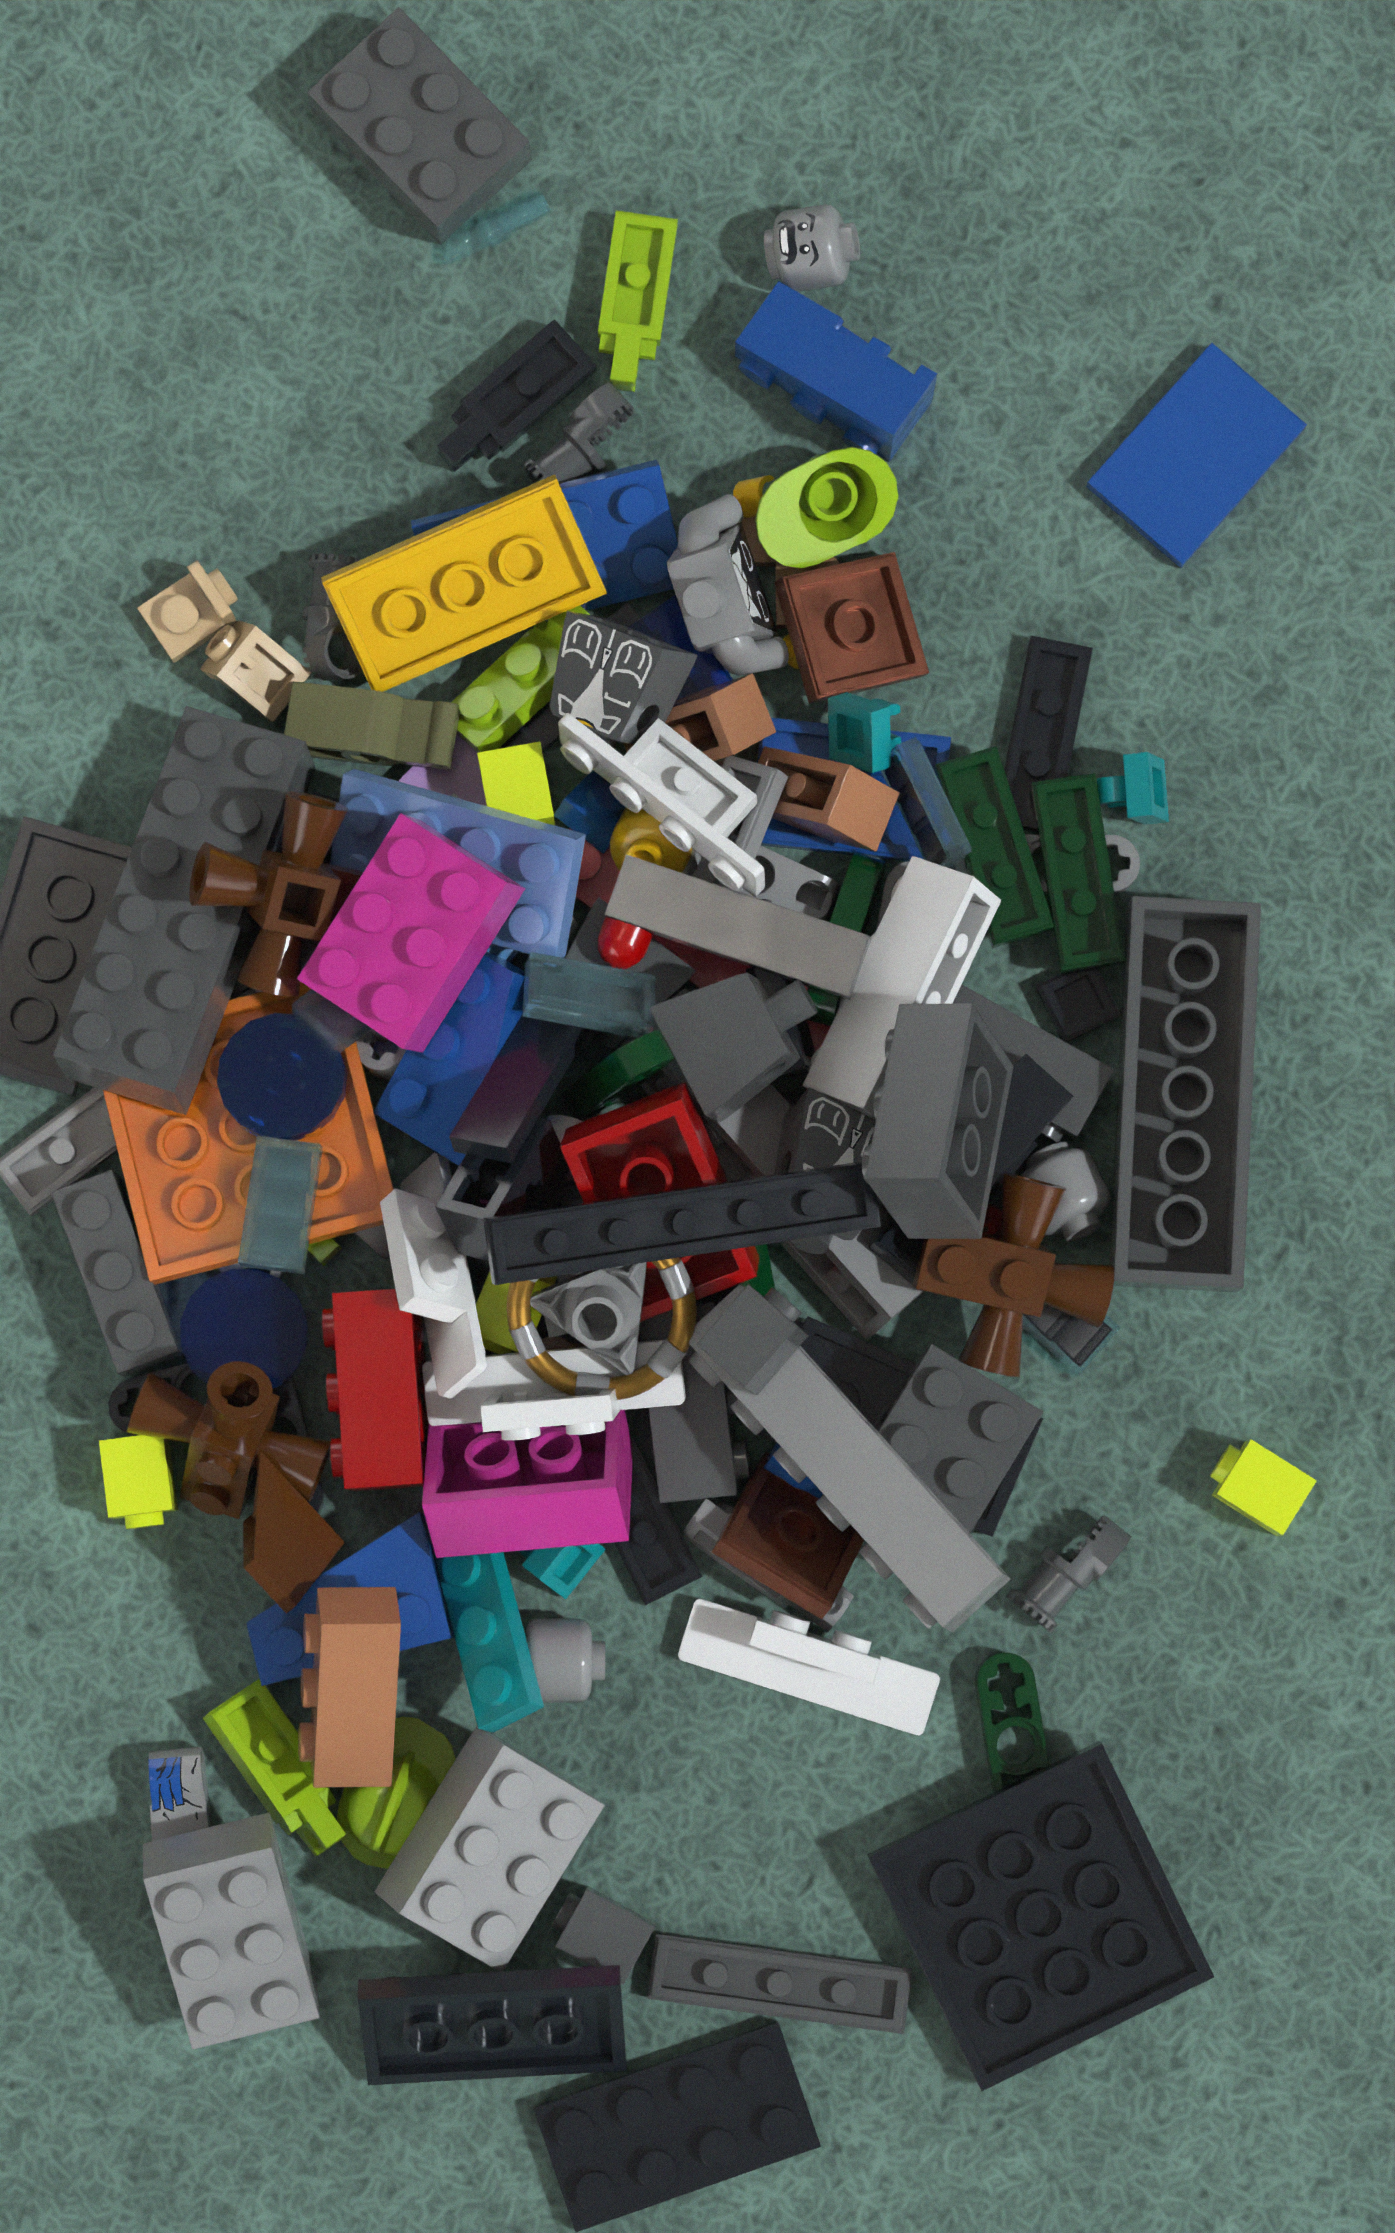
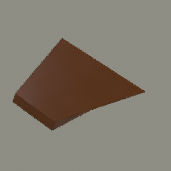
[243,1450,344,1614]

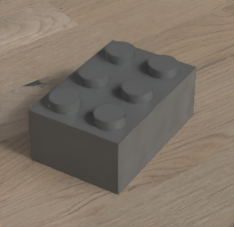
[307,7,532,245]
[862,1003,1013,1239]
[877,1344,1044,1533]

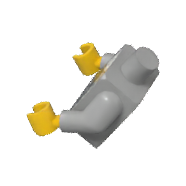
[667,475,799,676]

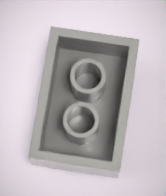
[374,1726,605,1972]
[143,1812,319,2050]

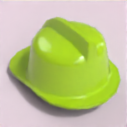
[755,447,898,568]
[337,1716,456,1869]

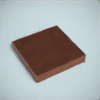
[774,552,929,704]
[711,1452,864,1620]

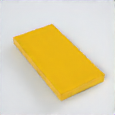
[321,474,607,692]

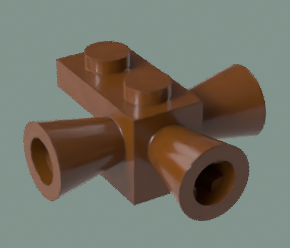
[189,791,363,997]
[912,1173,1114,1377]
[127,1361,330,1520]

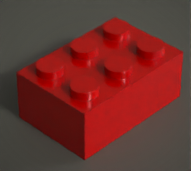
[560,1082,759,1322]
[322,1289,429,1491]

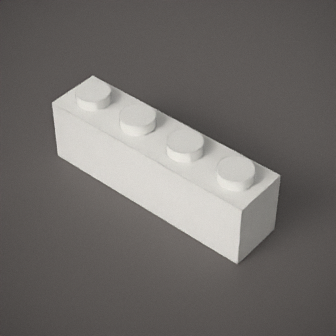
[802,856,1001,1119]

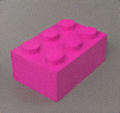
[297,813,526,1053]
[422,1410,633,1558]

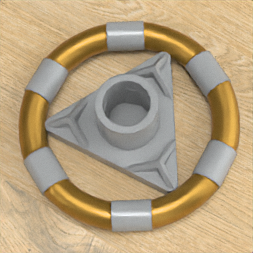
[506,1257,697,1400]

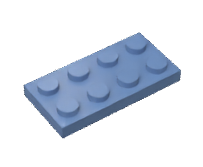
[329,769,586,962]

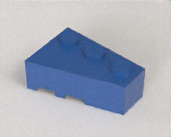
[735,281,937,462]
[374,952,529,1166]
[246,1512,454,1686]

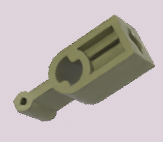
[284,681,460,770]

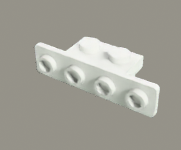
[558,713,765,897]
[380,1153,487,1399]
[422,1340,686,1440]
[678,1598,940,1735]

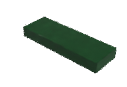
[935,746,1054,948]
[1031,773,1125,973]

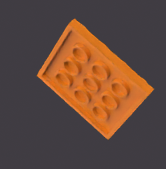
[103,982,394,1285]

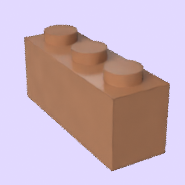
[298,1587,401,1788]

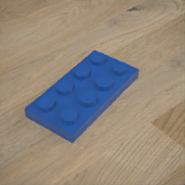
[411,459,678,621]

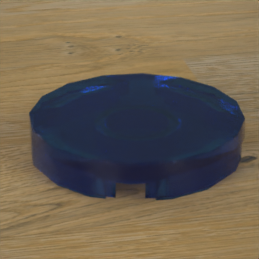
[217,1013,347,1142]
[180,1269,309,1390]

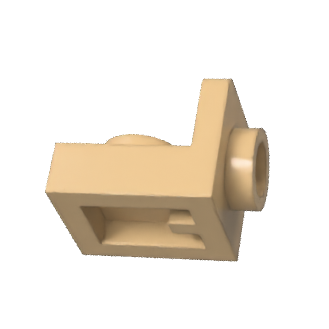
[137,560,238,663]
[200,620,312,722]

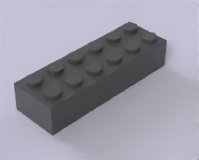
[53,706,316,1115]
[1109,896,1261,1293]

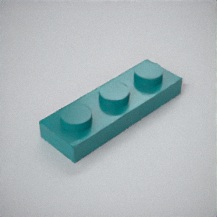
[433,1552,544,1733]

